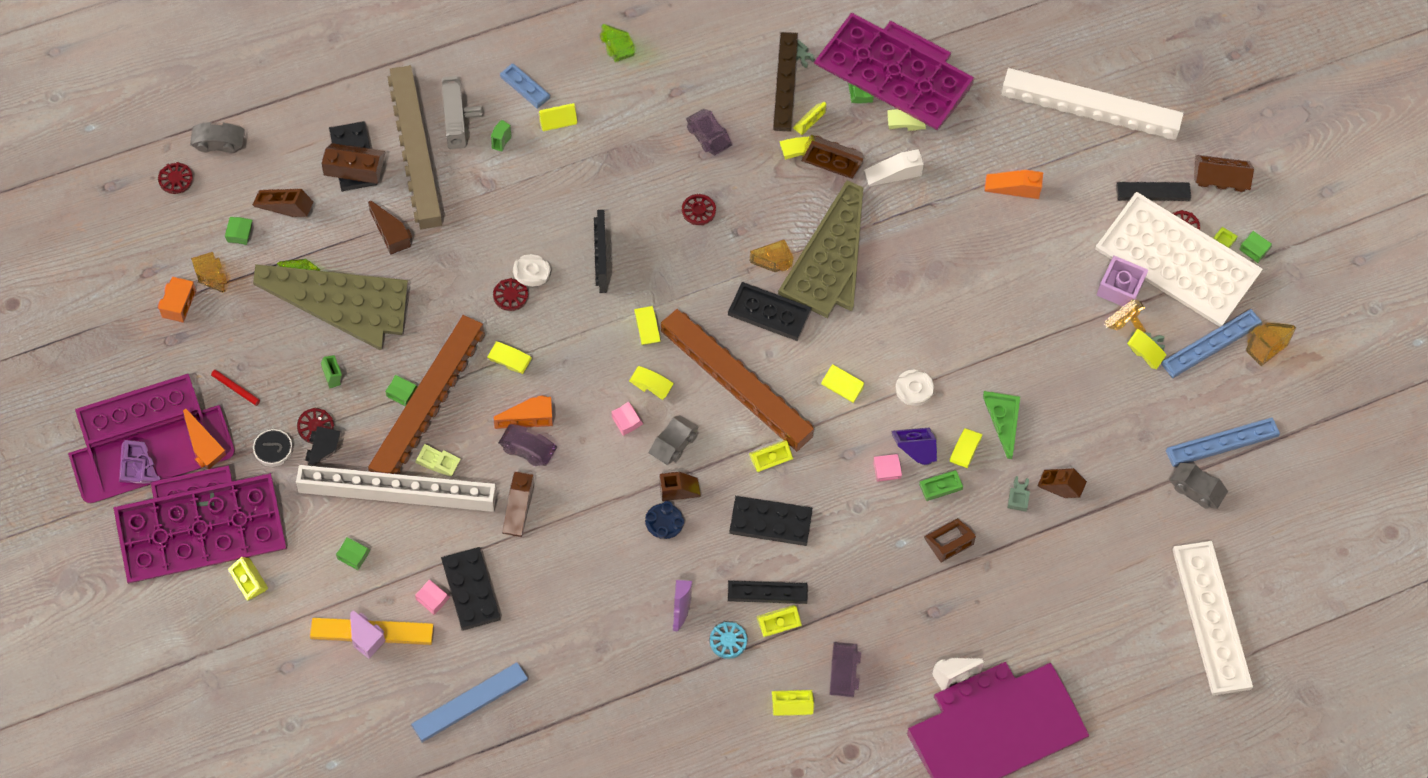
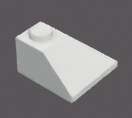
[932,658,984,690]

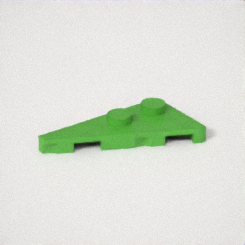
[983,391,1020,459]

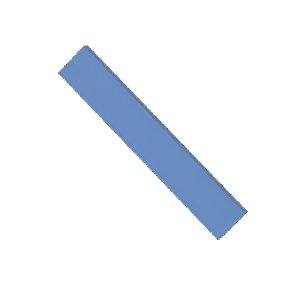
[1161,309,1263,378]
[1166,417,1280,467]
[411,663,528,742]

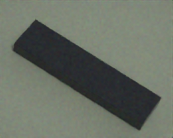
[1116,182,1191,201]
[727,580,808,604]

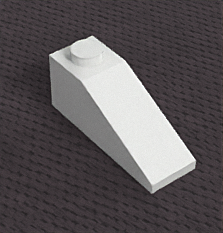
[864,149,924,187]

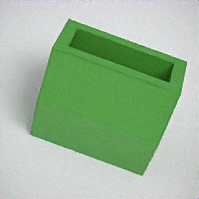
[848,83,873,104]
[491,119,512,152]
[225,217,252,245]
[1239,231,1272,263]
[321,355,342,389]
[385,375,418,407]
[336,537,370,570]

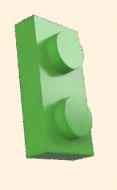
[919,470,963,501]

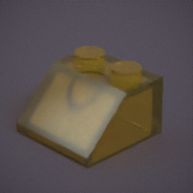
[1245,322,1296,366]

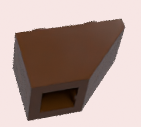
[1037,468,1087,498]
[659,472,701,501]

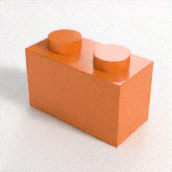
[158,277,196,323]

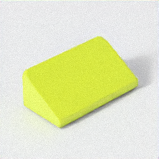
[793,102,826,135]
[539,103,577,131]
[821,364,864,403]
[749,440,793,472]
[228,557,268,601]
[756,605,802,637]
[772,690,814,716]

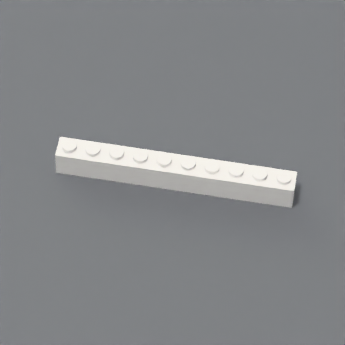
[1001,68,1183,140]
[296,465,496,512]

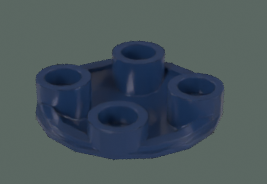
[645,501,684,539]

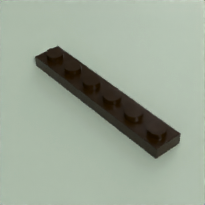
[773,32,798,132]

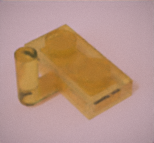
[1104,299,1146,333]

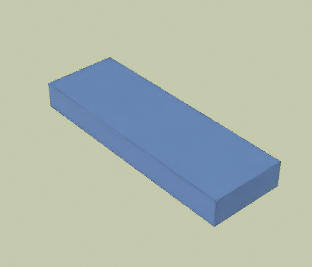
[500,63,550,109]

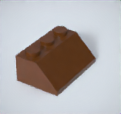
[801,135,864,179]
[321,143,386,183]
[1194,155,1254,192]

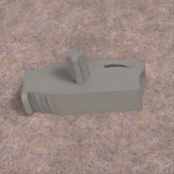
[442,76,482,149]

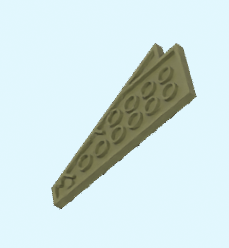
[778,180,863,318]
[253,264,408,350]

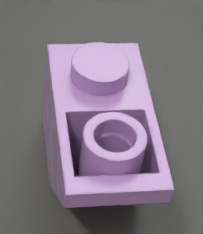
[350,611,385,659]

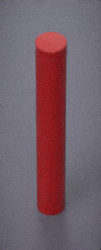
[211,369,260,406]

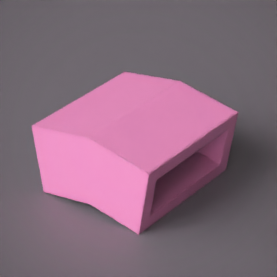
[611,402,643,436]
[873,454,902,482]
[415,580,450,615]

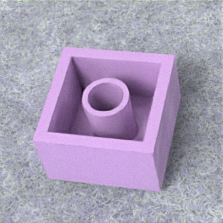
[1096,256,1148,310]

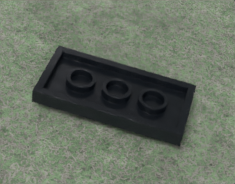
[329,121,378,192]
[593,209,607,293]
[728,282,812,341]
[729,496,813,546]
[441,547,501,631]

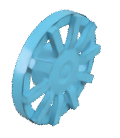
[709,622,747,659]

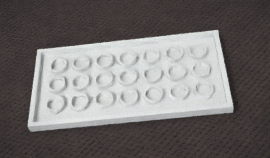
[1095,192,1263,327]

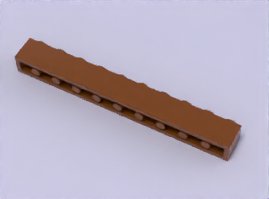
[661,309,814,452]
[368,315,485,475]

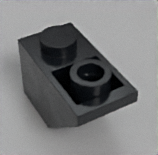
[305,426,340,466]

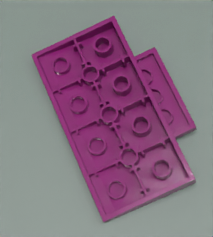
[814,12,974,130]
[113,465,286,584]
[907,662,1089,778]

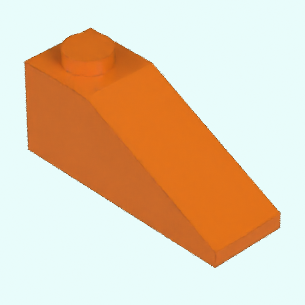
[984,170,1043,199]
[494,396,553,429]
[183,409,226,470]

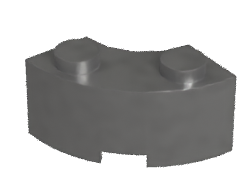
[190,122,244,154]
[648,415,699,465]
[1170,463,1228,509]

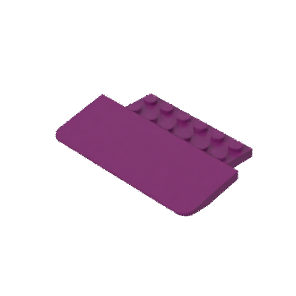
[68,374,234,503]

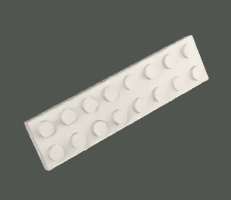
[1172,541,1253,696]

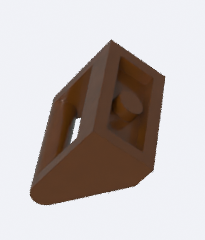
[924,518,976,563]

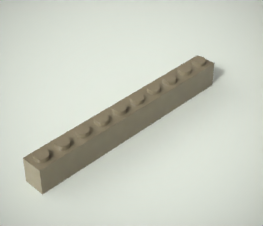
[387,65,442,230]

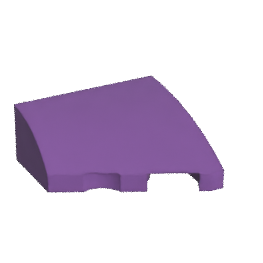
[119,440,160,484]
[673,580,692,632]

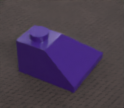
[892,427,937,465]

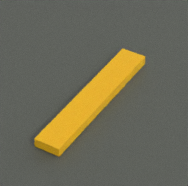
[310,618,434,645]

